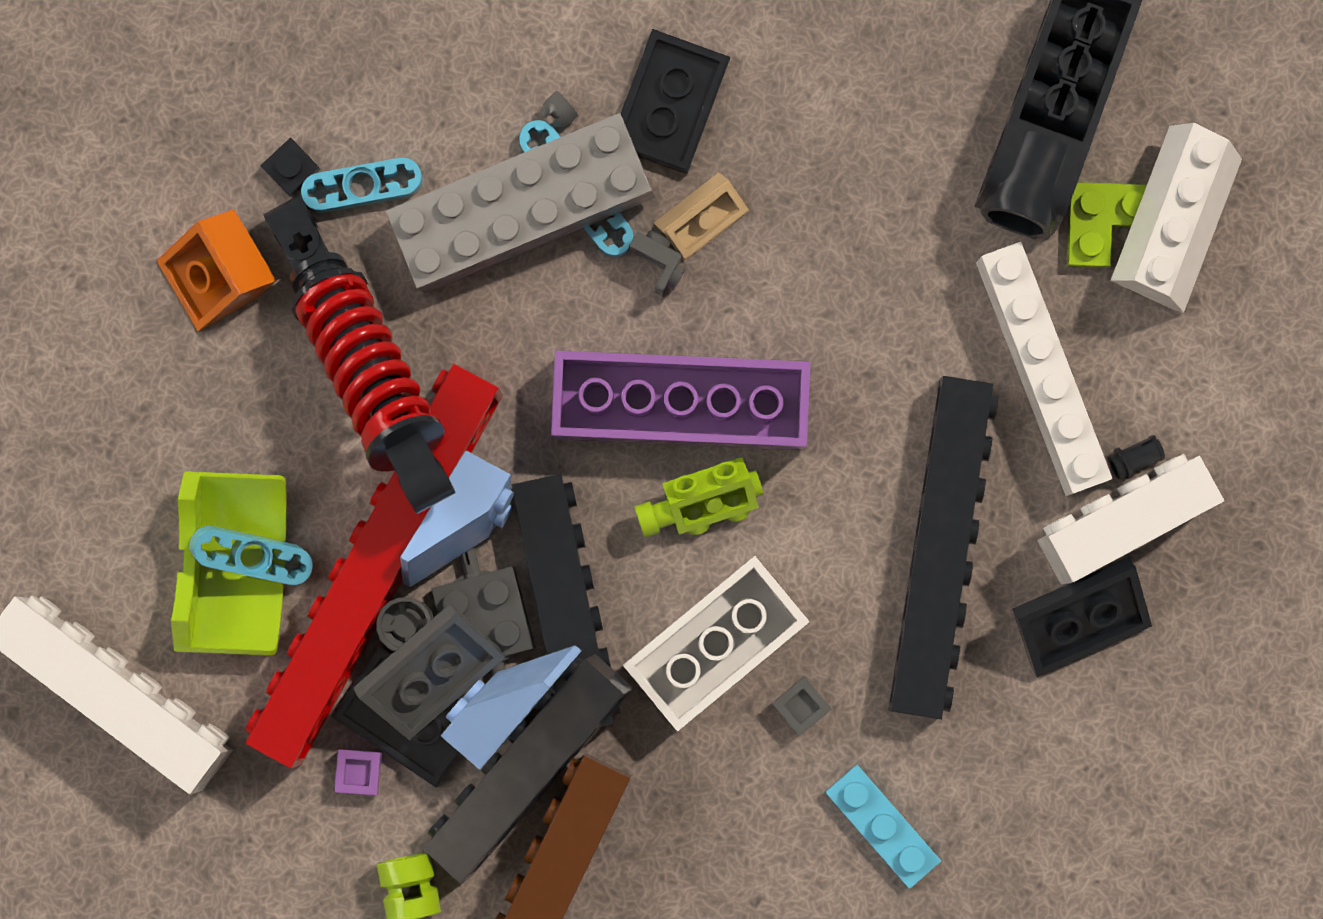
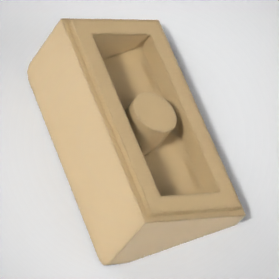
[654,173,749,262]

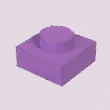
[334,749,382,796]

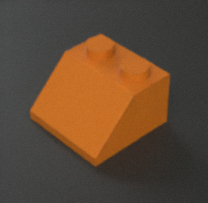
[156,209,276,332]

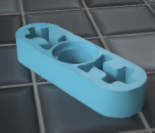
[301,158,423,213]
[190,526,313,585]

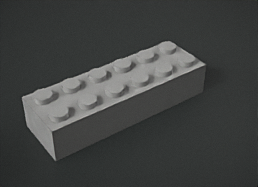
[386,113,655,293]

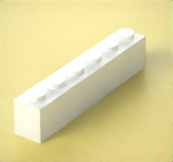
[976,242,1113,496]

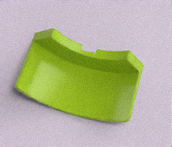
[171,471,287,655]

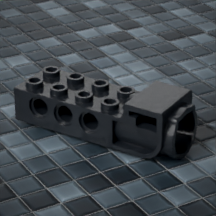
[974,0,1142,239]

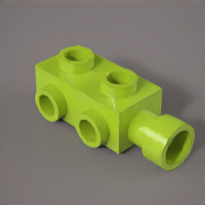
[634,457,764,538]

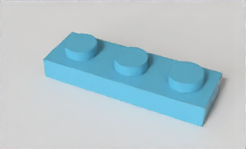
[825,764,941,889]

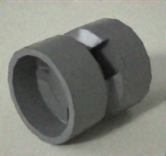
[377,598,434,651]

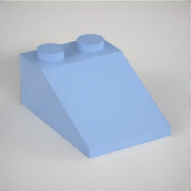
[400,451,514,587]
[441,645,581,770]

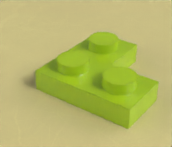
[1067,182,1147,268]

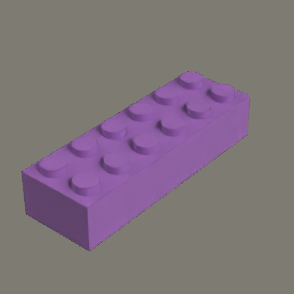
[551,351,810,451]

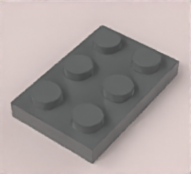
[353,603,505,740]

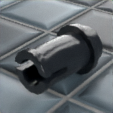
[1108,435,1165,479]

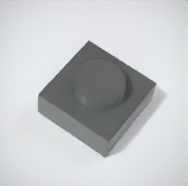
[771,676,832,736]

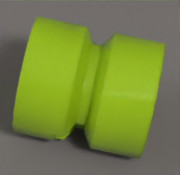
[376,852,442,919]

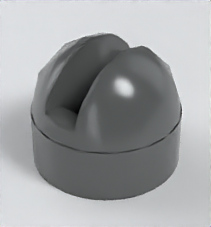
[542,91,578,128]

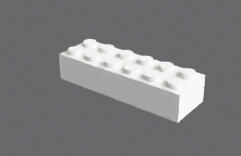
[0,595,233,795]

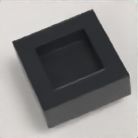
[260,137,321,198]

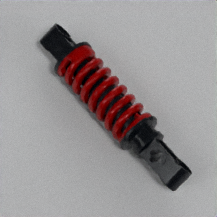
[263,194,456,514]

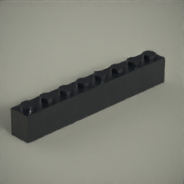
[888,376,999,720]

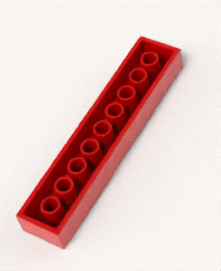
[245,363,503,768]

